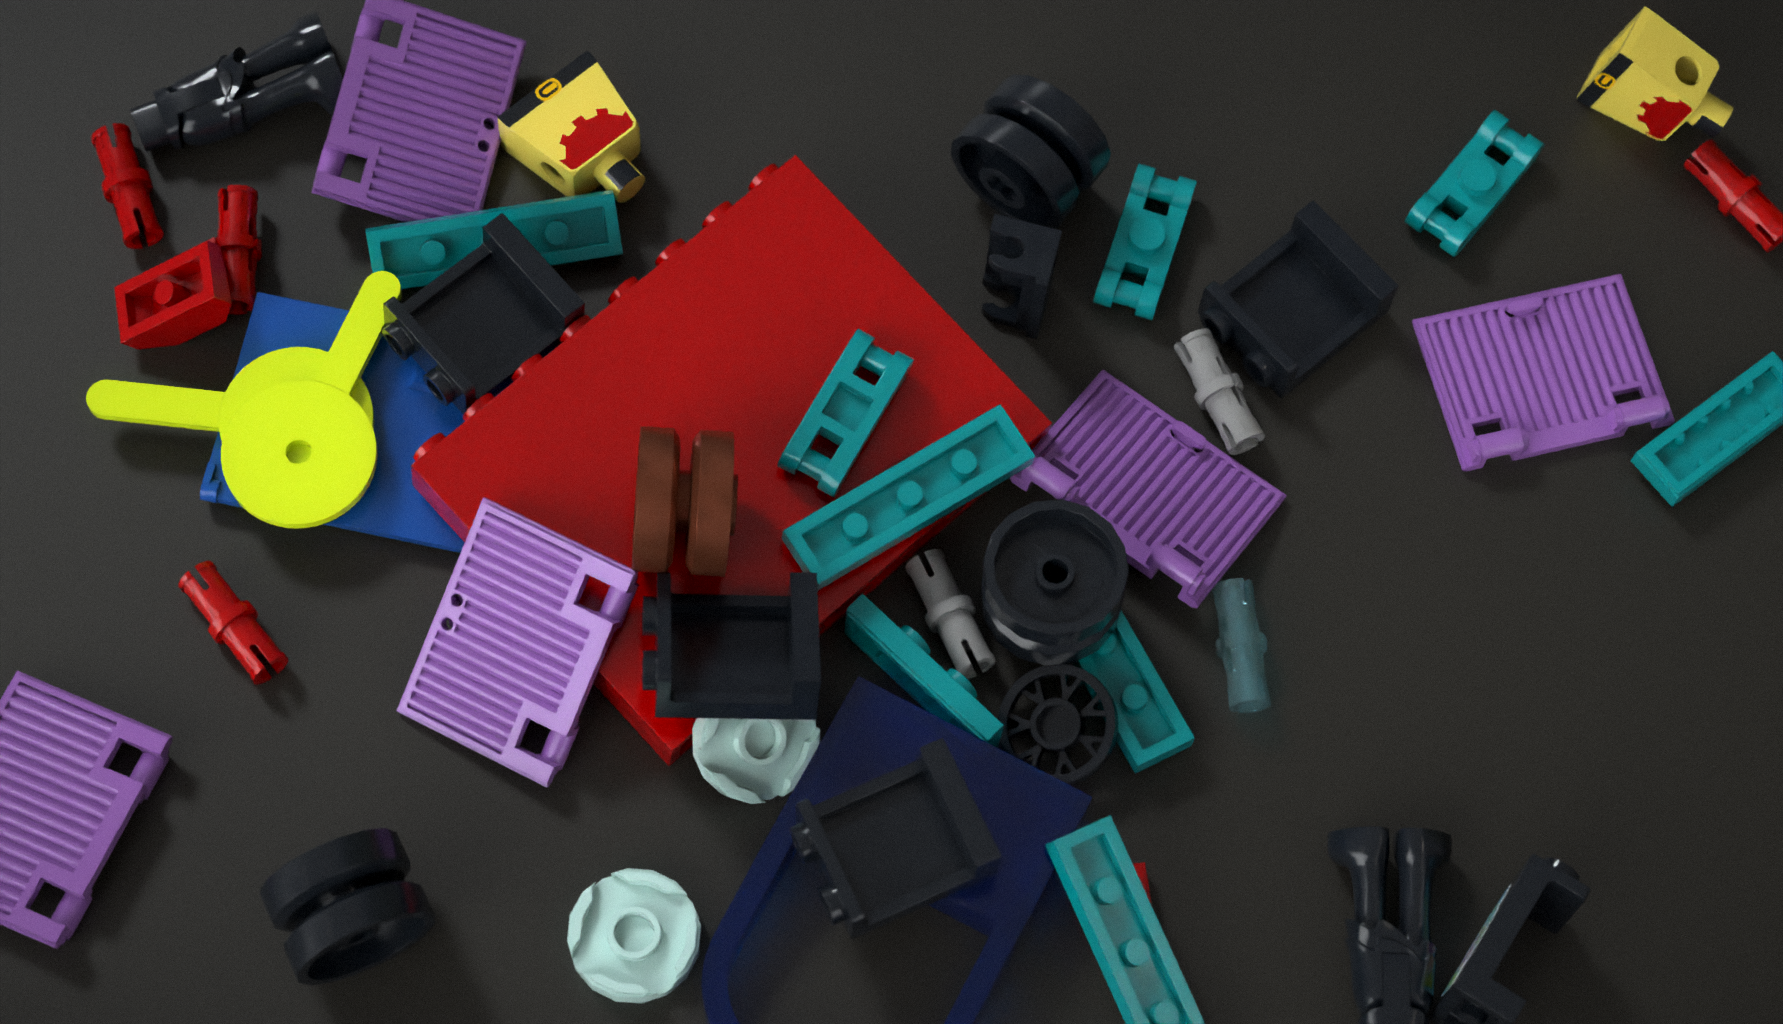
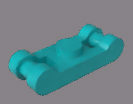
[1405,110,1545,257]
[1093,163,1197,321]
[777,328,914,498]

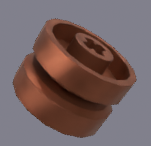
[632,426,738,577]

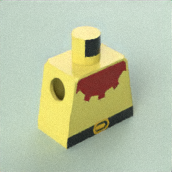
[1576,7,1733,141]
[497,50,645,203]

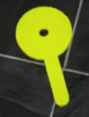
[221,271,402,529]
[86,347,374,464]

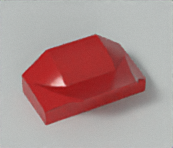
[114,237,232,350]

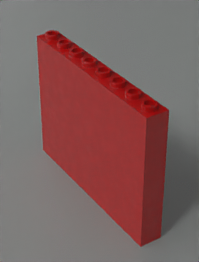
[411,155,1052,766]

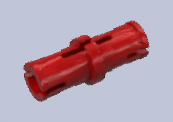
[91,123,164,249]
[1683,139,1783,253]
[215,185,262,315]
[178,560,289,685]

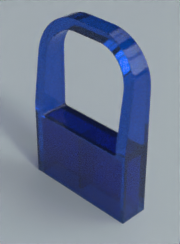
[702,676,1092,1024]

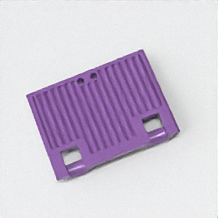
[312,0,527,222]
[1412,274,1675,472]
[1009,369,1287,609]
[396,497,639,788]
[0,671,173,949]

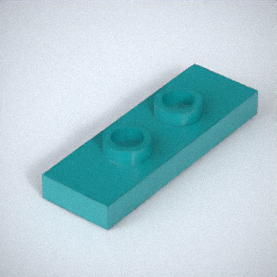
[1631,351,1783,507]
[844,594,1004,761]

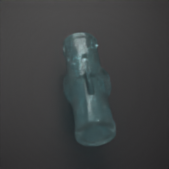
[1212,578,1271,713]

